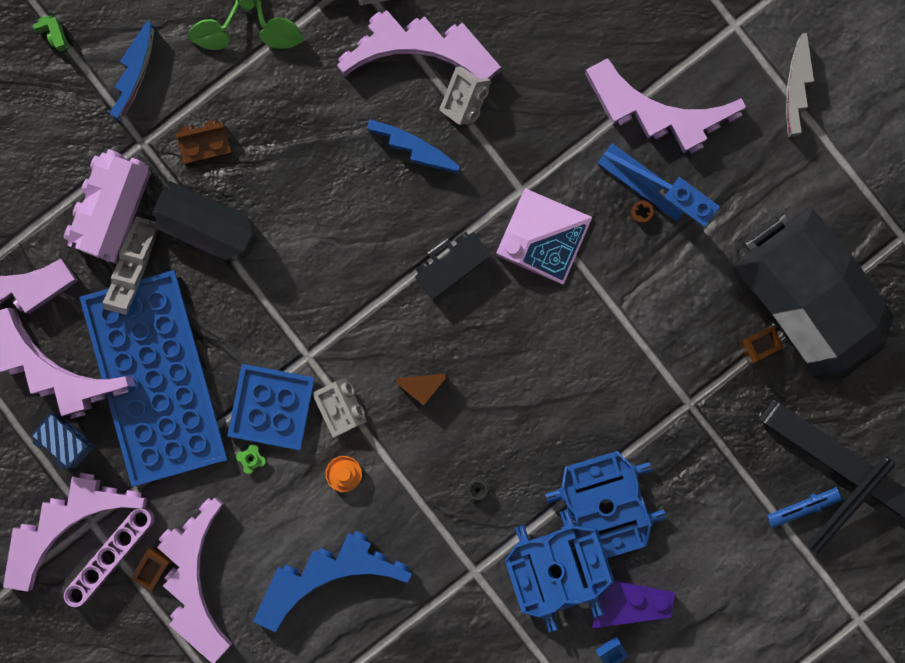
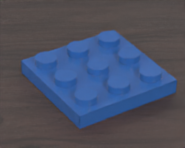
[227,364,315,450]

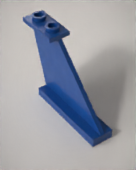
[597,143,720,227]

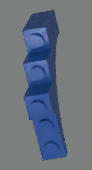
[253,531,412,632]

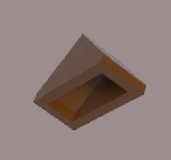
[738,326,784,364]
[396,373,446,406]
[131,547,173,592]

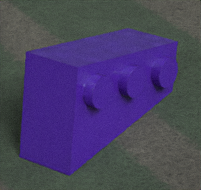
[591,580,675,628]

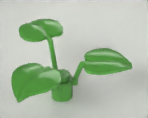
[188,0,304,50]

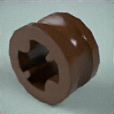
[631,200,654,224]

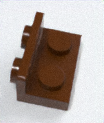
[175,120,232,165]

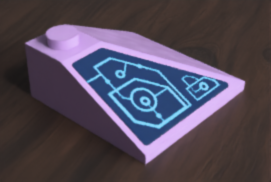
[496,189,592,285]

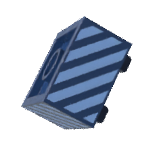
[30,413,96,469]

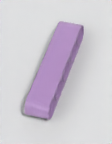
[64,508,154,607]

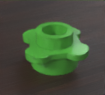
[236,445,266,474]

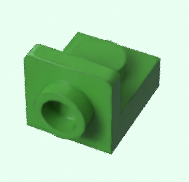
[33,16,69,52]

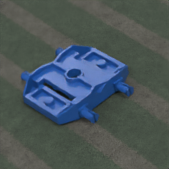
[545,451,667,558]
[505,509,615,633]

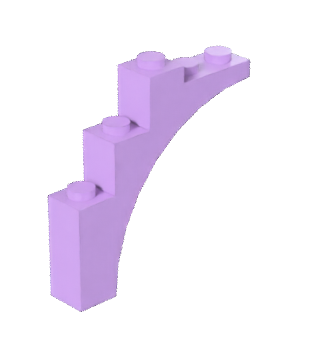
[337,10,501,80]
[585,58,746,154]
[0,259,78,314]
[0,308,135,419]
[3,473,147,591]
[157,497,232,663]

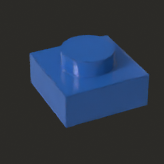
[595,637,629,663]

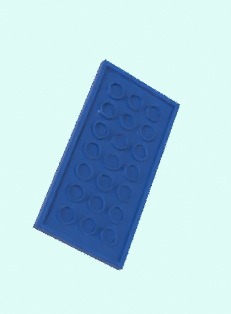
[79,270,228,487]

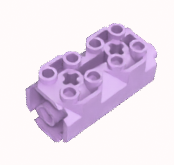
[64,149,151,264]

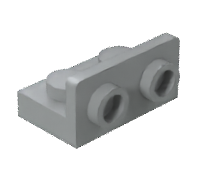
[439,67,491,125]
[312,378,367,438]

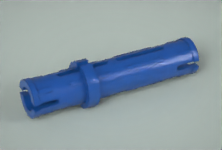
[767,487,842,529]

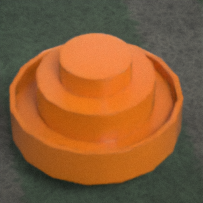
[326,456,362,492]

